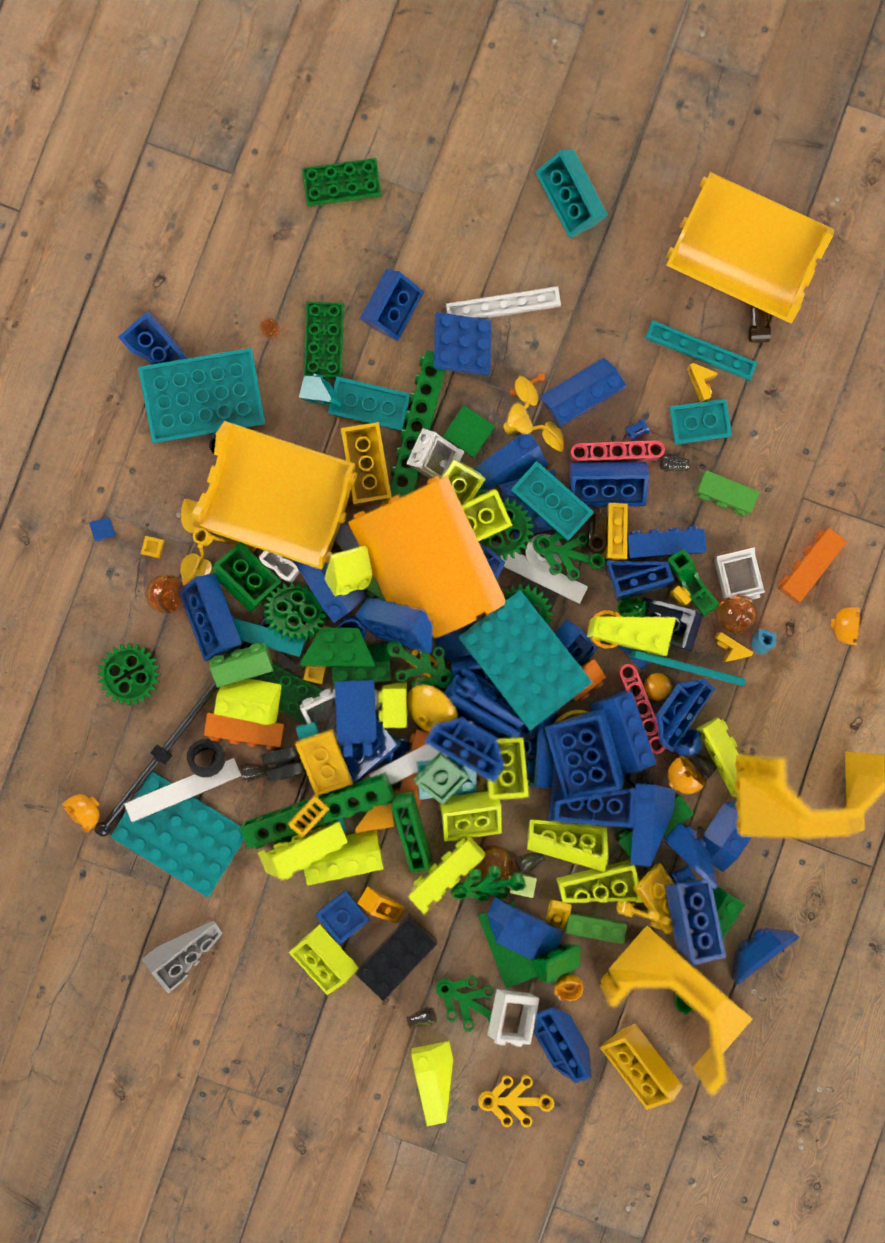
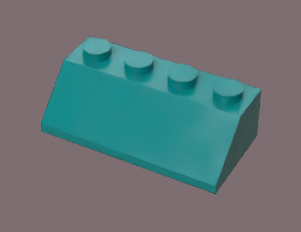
[535,149,608,238]

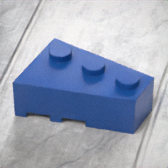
[605,560,674,601]

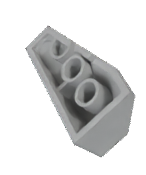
[142,921,223,993]

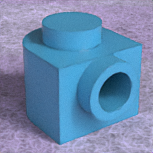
[751,629,777,655]

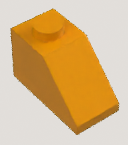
[355,802,395,833]
[358,886,405,924]

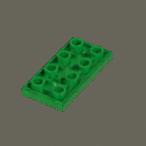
[302,158,382,207]
[304,302,344,379]
[255,663,331,725]
[478,901,537,989]

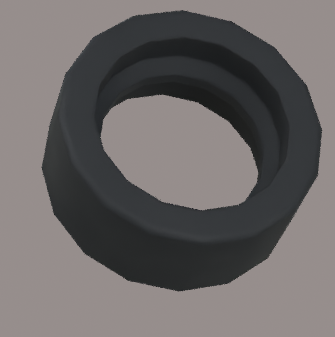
[187,739,225,778]

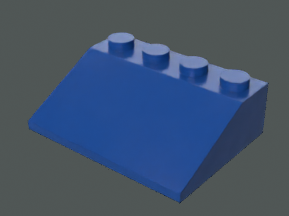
[545,709,625,800]

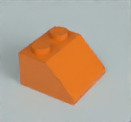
[572,659,606,702]

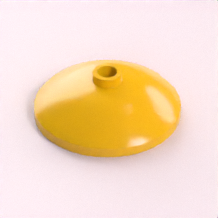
[407,685,458,733]

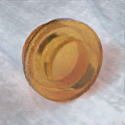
[260,318,279,338]

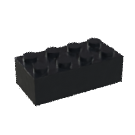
[355,913,437,1001]

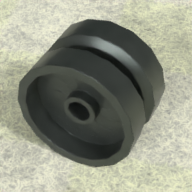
[261,745,306,781]

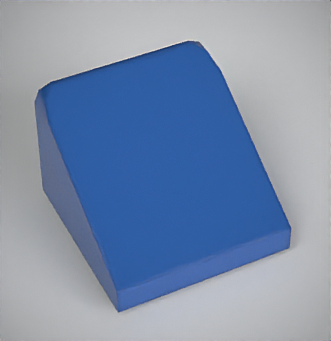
[89,517,116,541]

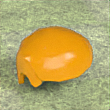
[643,673,673,703]
[554,974,584,1001]

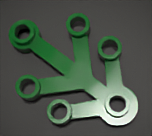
[533,533,605,581]
[386,640,453,688]
[450,866,526,902]
[435,975,494,1032]

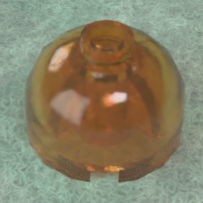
[145,575,181,614]
[717,594,757,634]
[475,845,513,882]

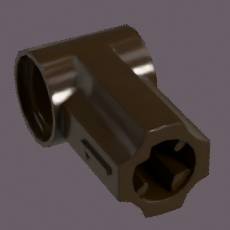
[748,306,771,343]
[587,514,607,554]

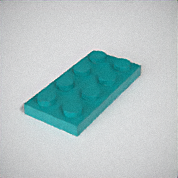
[328,377,411,432]
[511,461,594,541]

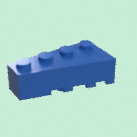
[552,788,636,828]

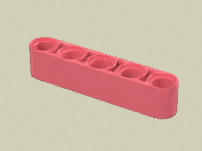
[569,440,665,463]
[617,664,665,754]

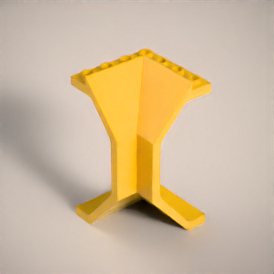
[735,751,885,838]
[599,925,753,1095]

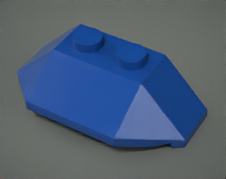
[656,679,716,753]
[425,718,504,782]
[703,800,752,872]
[487,897,565,960]
[732,927,800,985]
[534,1007,591,1083]

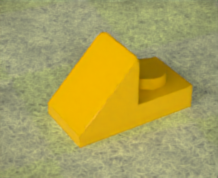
[687,363,718,402]
[714,632,753,662]
[545,899,571,930]

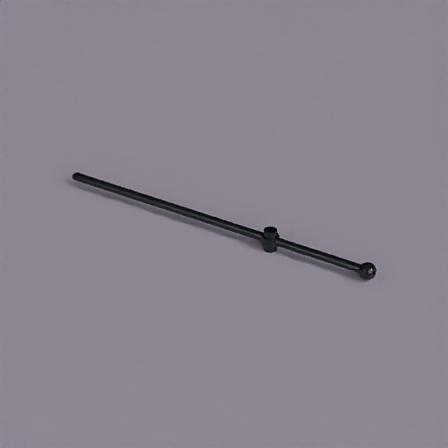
[95,600,287,837]

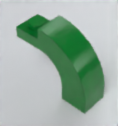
[668,549,720,617]

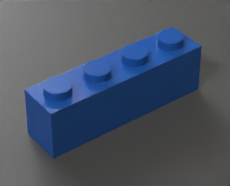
[627,526,707,560]

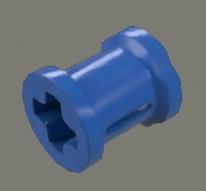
[625,418,650,441]
[670,864,695,883]

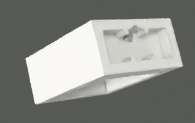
[487,989,539,1047]

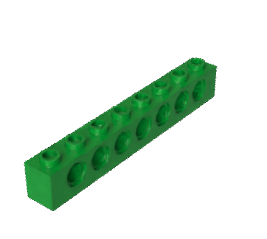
[389,350,446,498]
[240,772,394,849]

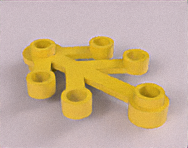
[616,901,671,930]
[478,1074,554,1128]

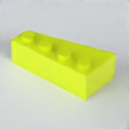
[587,617,676,656]
[527,820,608,872]
[258,821,348,880]
[408,836,486,914]
[556,859,643,903]

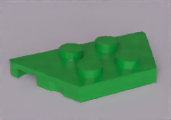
[300,628,376,668]

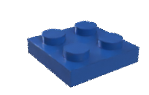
[315,890,370,945]

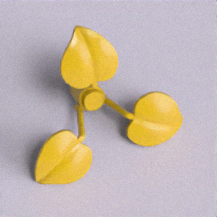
[503,375,564,452]
[180,499,257,586]

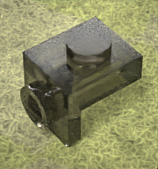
[276,652,304,673]

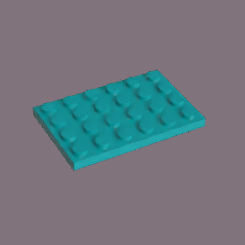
[138,348,266,443]
[458,590,593,731]
[110,771,244,898]

